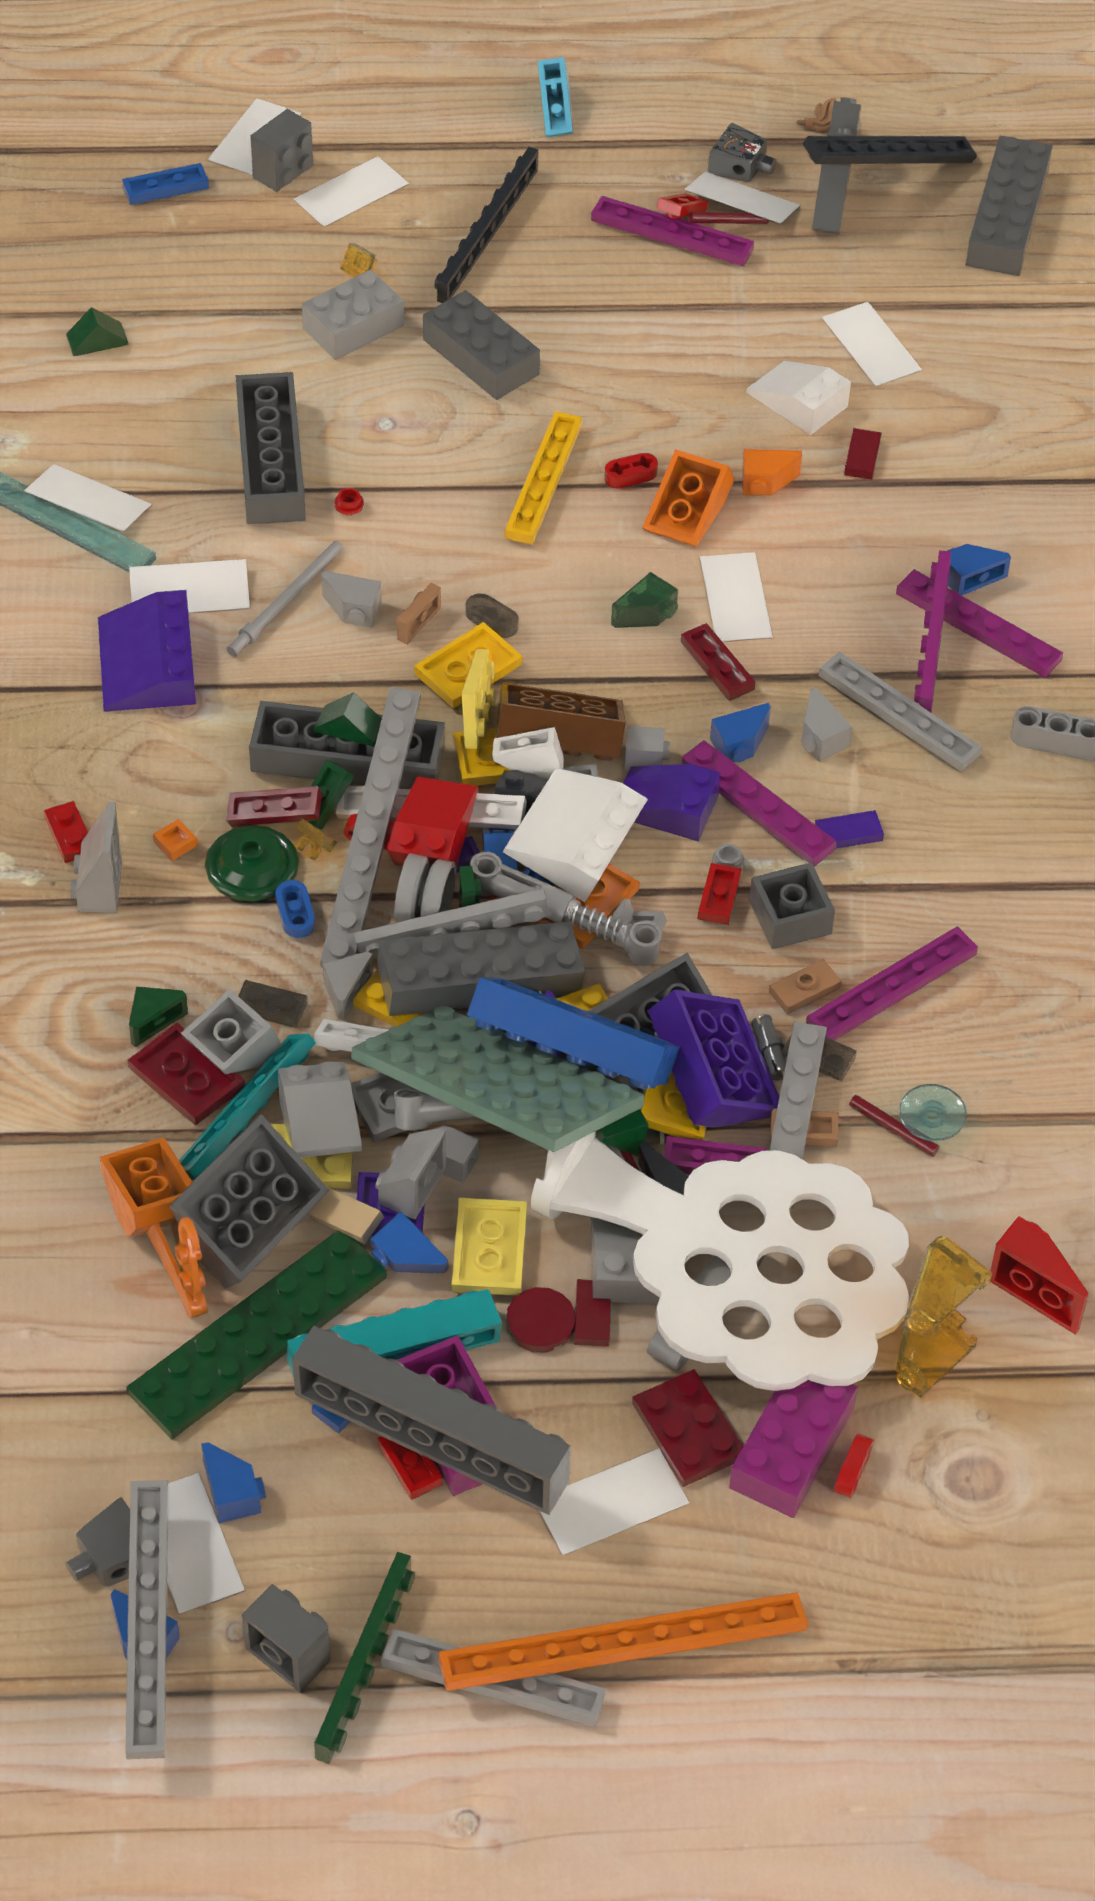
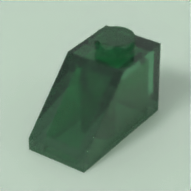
[611,572,678,628]

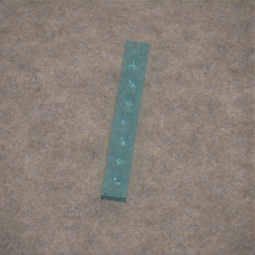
[0,472,156,573]

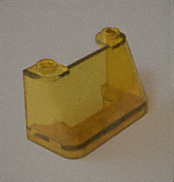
[896,1235,992,1398]

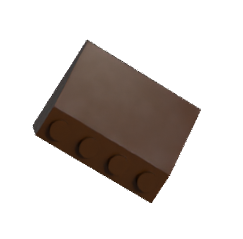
[496,682,626,761]

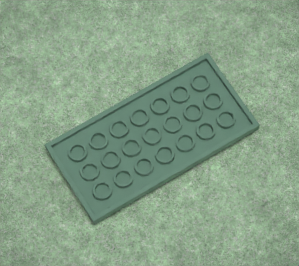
[351,1006,644,1152]

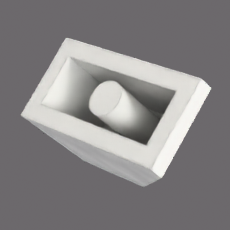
[492,727,564,780]

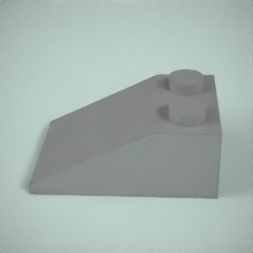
[71,802,122,913]
[278,1061,362,1158]
[590,1217,660,1304]

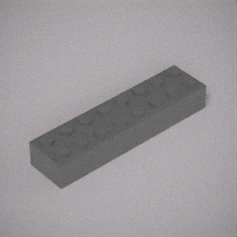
[292,1326,571,1515]

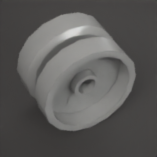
[394,853,456,922]

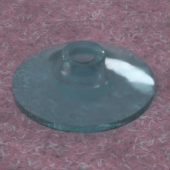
[899,1084,967,1141]

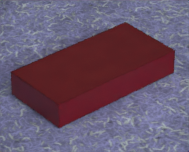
[844,428,882,480]
[574,1279,611,1347]

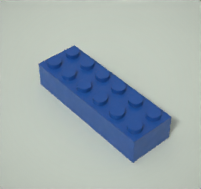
[467,977,680,1090]

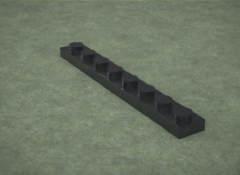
[803,136,977,164]
[434,147,538,303]

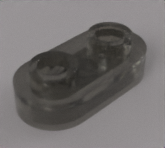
[465,593,519,638]

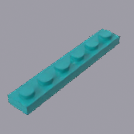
[179,1033,316,1180]

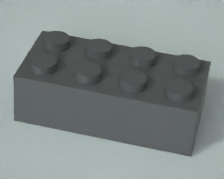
[423,290,540,400]

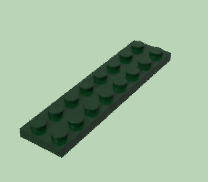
[126,1230,387,1439]

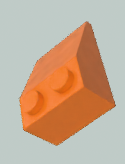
[642,449,735,547]

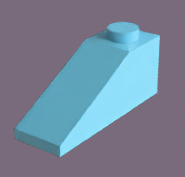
[538,57,573,138]

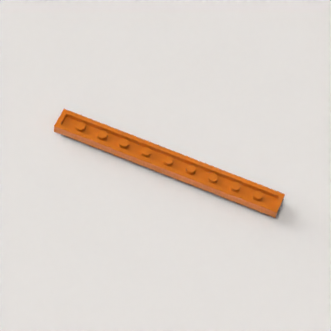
[438,1592,808,1691]

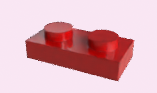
[656,193,709,220]
[44,801,88,863]
[697,863,742,925]
[377,1436,443,1500]

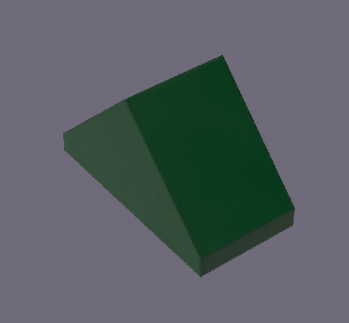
[66,307,128,357]
[314,692,382,747]
[129,986,188,1047]
[596,1109,649,1157]

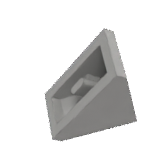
[323,951,373,1020]

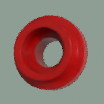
[334,488,364,515]

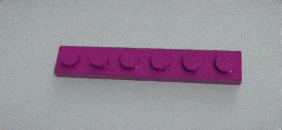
[591,196,754,267]
[914,550,951,713]
[896,569,1063,678]
[682,740,837,867]
[806,926,978,1045]

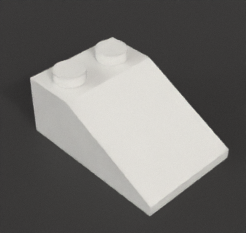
[746,361,851,435]

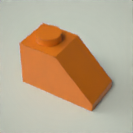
[742,449,802,495]

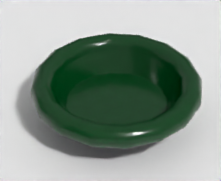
[204,825,300,902]

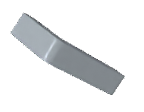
[1011,706,1095,761]

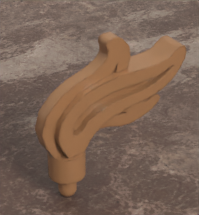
[797,98,837,132]

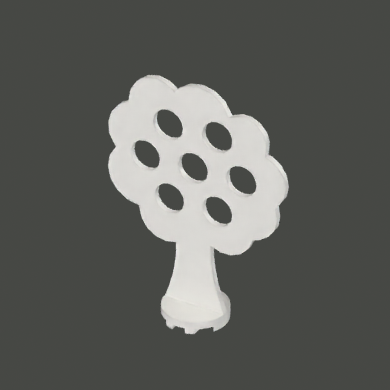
[531,1131,909,1391]

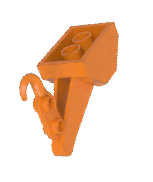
[99,1137,208,1319]

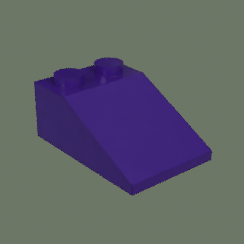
[623,764,721,842]

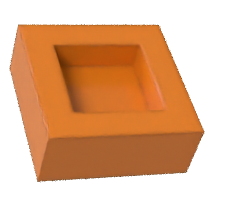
[153,819,198,861]

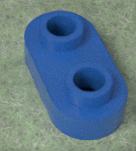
[275,880,315,938]

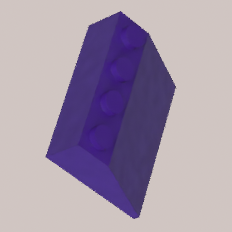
[98,590,196,712]
[648,990,780,1127]

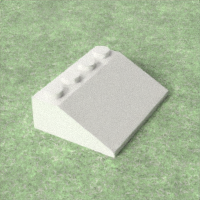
[503,768,648,902]

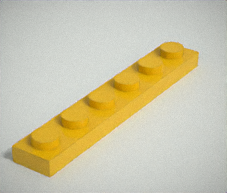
[505,411,582,545]

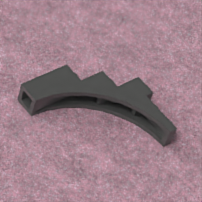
[812,97,862,234]

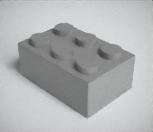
[302,270,404,360]

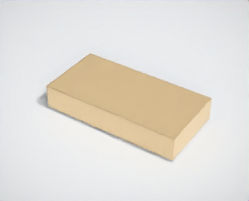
[309,1188,384,1244]

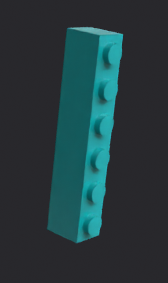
[287,1289,502,1378]

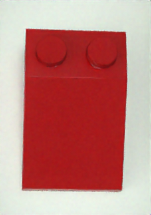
[387,776,478,871]
[988,1216,1089,1335]

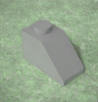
[321,571,382,628]
[801,687,852,762]

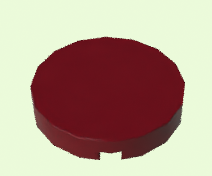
[506,1287,575,1353]

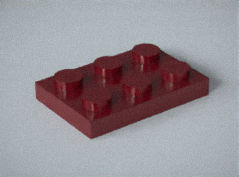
[127,1022,245,1126]
[632,1369,743,1487]

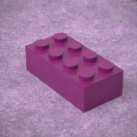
[397,1335,496,1496]
[729,1380,858,1519]

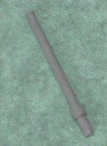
[226,540,343,656]

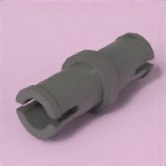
[751,1014,787,1080]

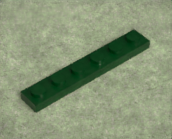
[314,1551,415,1764]

